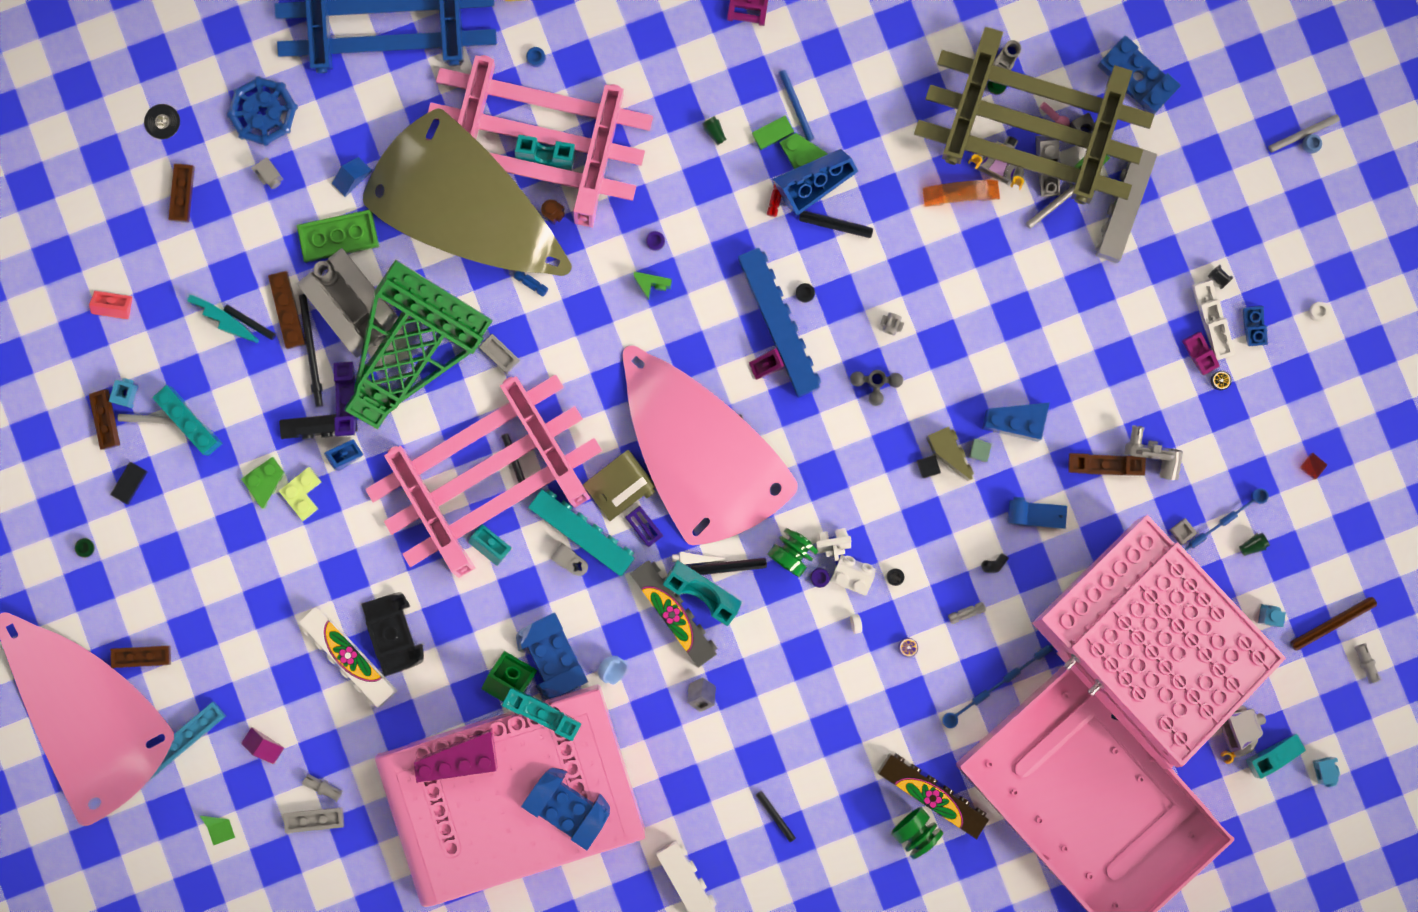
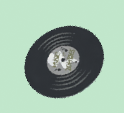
[144,104,180,139]

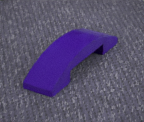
[333,361,356,437]

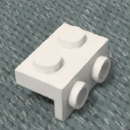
[830,555,876,596]

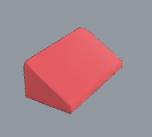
[89,291,133,319]

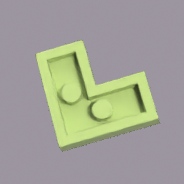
[279,467,322,521]

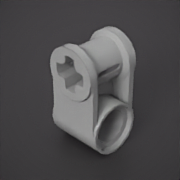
[993,40,1021,70]
[551,543,588,576]

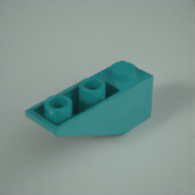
[1246,733,1306,779]

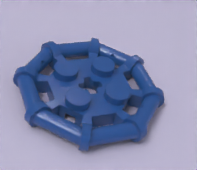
[226,76,298,146]

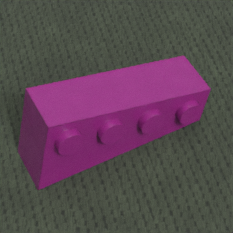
[414,728,498,783]

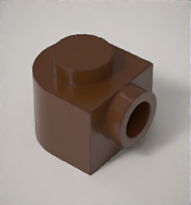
[541,199,565,224]

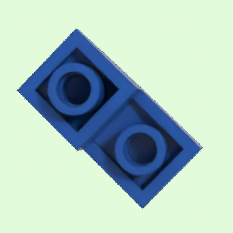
[1242,305,1268,346]

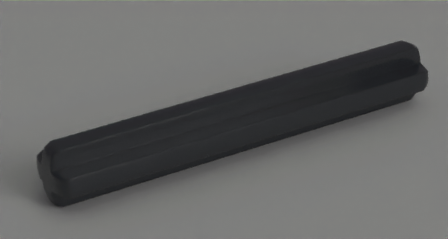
[799,211,873,238]
[691,558,767,575]

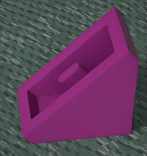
[749,348,784,380]
[241,727,285,764]

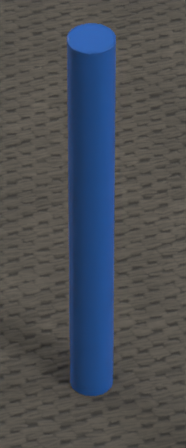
[779,70,815,141]

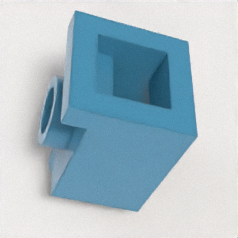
[109,378,138,409]
[1258,604,1286,627]
[1313,756,1340,787]

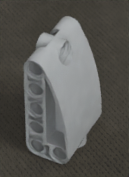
[297,248,398,358]

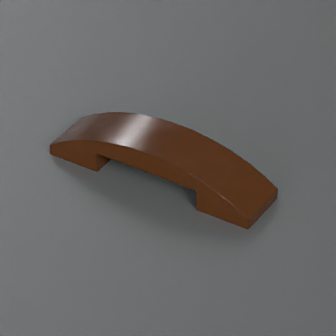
[1068,453,1146,476]

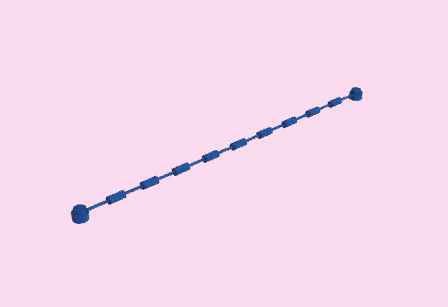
[942,488,1269,728]

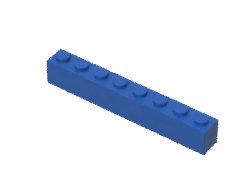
[738,248,821,398]

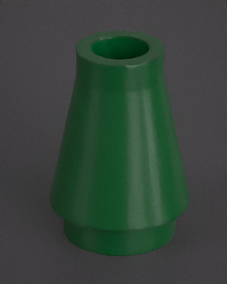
[702,116,727,146]
[1239,532,1270,557]

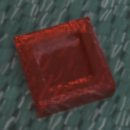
[1299,453,1327,480]

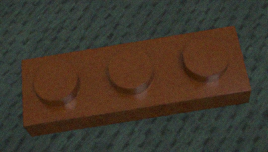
[168,164,195,223]
[89,389,120,450]
[110,645,171,668]

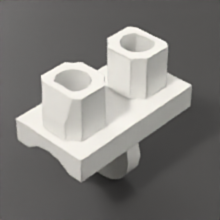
[816,528,852,561]

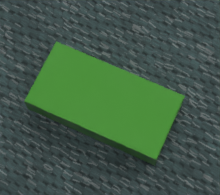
[752,115,794,150]

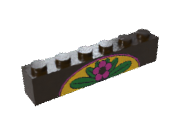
[877,753,989,839]

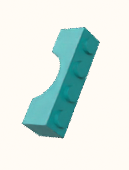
[152,385,223,456]
[663,560,742,627]

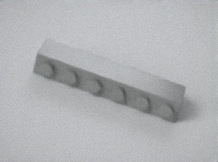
[1095,147,1158,264]

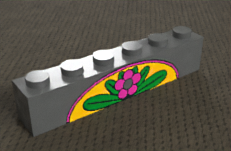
[630,560,718,668]

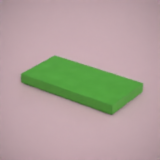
[297,210,380,263]

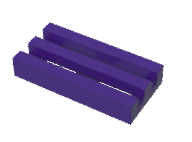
[625,506,663,548]

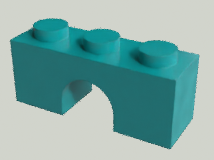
[515,135,575,171]

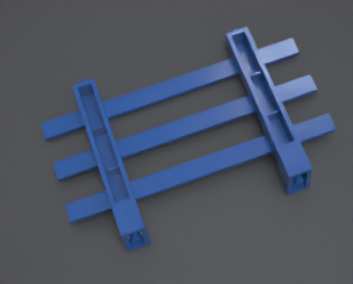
[274,0,497,73]

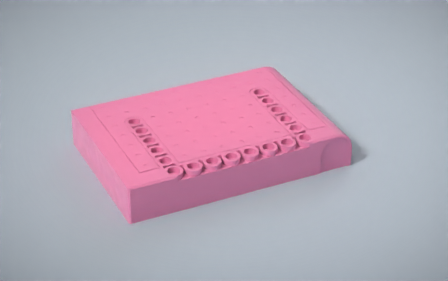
[956,665,1234,912]
[374,684,645,907]

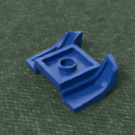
[516,612,588,699]
[521,768,610,851]

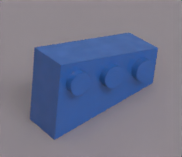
[982,402,1050,442]

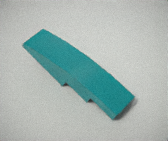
[187,294,259,343]

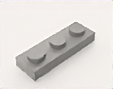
[283,807,345,833]

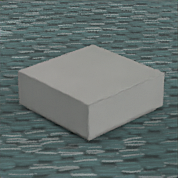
[1169,518,1197,545]

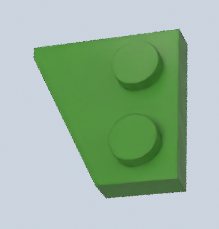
[779,133,828,169]
[241,457,285,509]

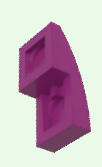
[1182,332,1220,375]

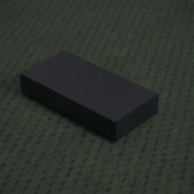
[110,462,148,505]

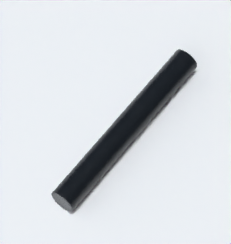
[223,304,276,340]
[501,433,525,483]
[756,790,796,842]

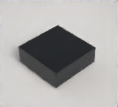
[917,455,941,479]

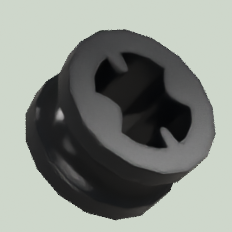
[887,569,905,586]

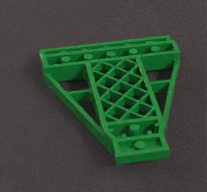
[344,259,493,429]

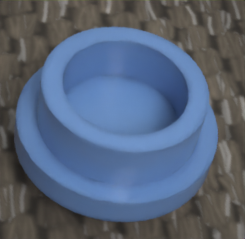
[1303,134,1322,154]

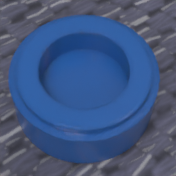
[526,47,546,67]

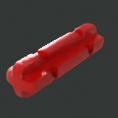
[767,183,782,217]

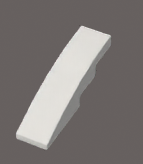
[1192,280,1235,360]

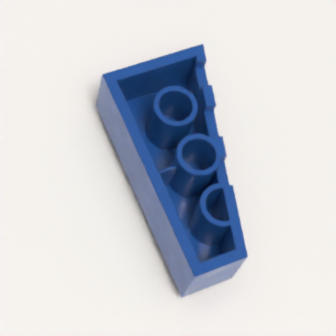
[772,149,859,216]

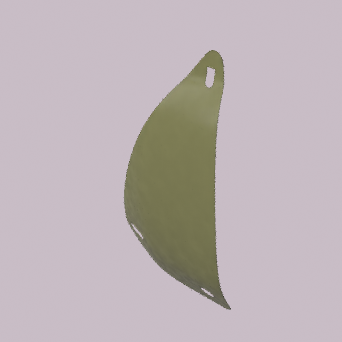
[363,108,572,276]

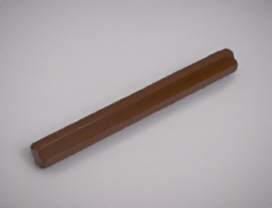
[1290,597,1377,651]

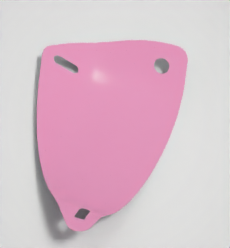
[623,346,797,545]
[0,612,174,826]

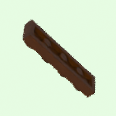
[268,271,306,350]

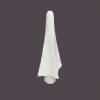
[672,552,725,565]

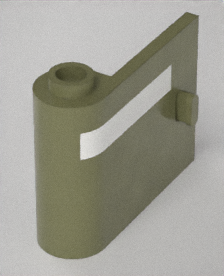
[583,450,656,521]

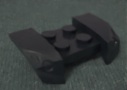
[361,592,424,677]

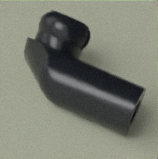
[981,553,1009,573]

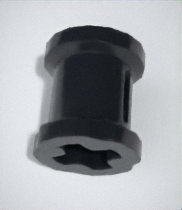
[1208,264,1233,289]

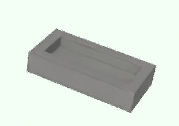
[479,334,520,374]

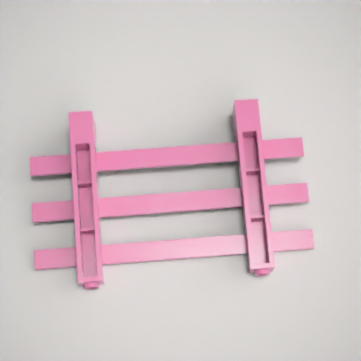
[426,55,653,228]
[365,375,602,578]

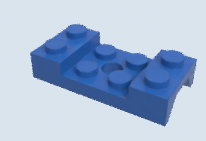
[1097,35,1181,114]

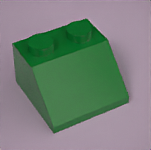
[481,651,538,702]

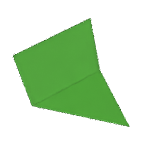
[199,815,235,846]

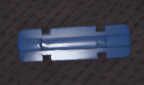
[514,271,548,297]

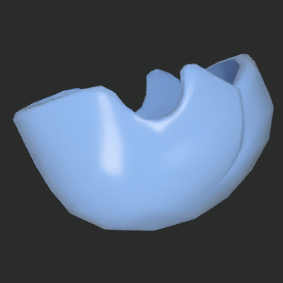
[598,656,628,685]

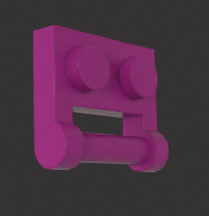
[727,0,768,26]

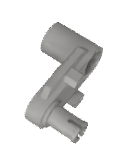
[1124,425,1183,480]

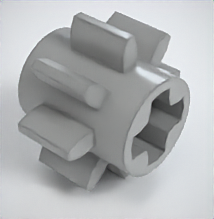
[880,312,904,335]

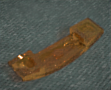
[922,180,1000,207]

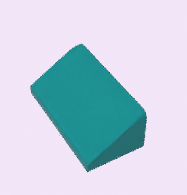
[468,524,512,566]

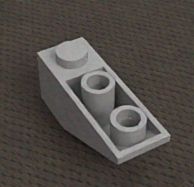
[1035,135,1060,197]

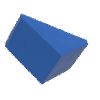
[332,157,372,197]
[324,439,363,471]

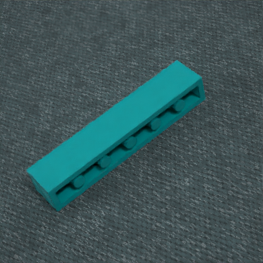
[528,489,635,577]

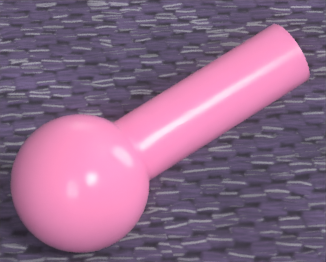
[1039,102,1070,127]

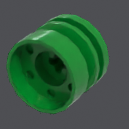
[767,528,818,578]
[891,807,943,859]

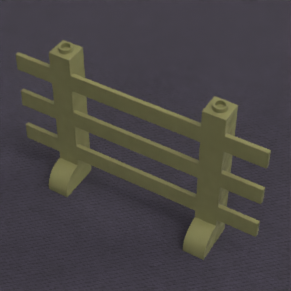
[914,26,1155,205]

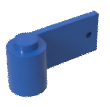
[1008,497,1068,529]

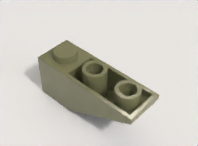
[926,427,974,481]

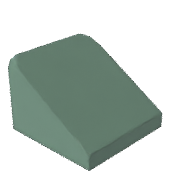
[969,438,992,462]

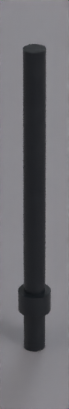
[299,294,323,408]

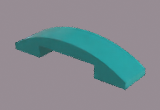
[502,688,582,741]

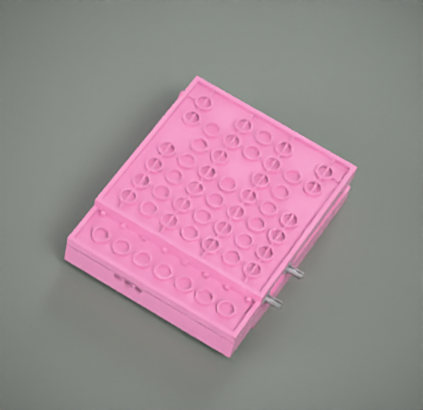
[1032,515,1286,769]

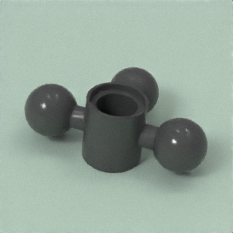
[850,370,903,406]

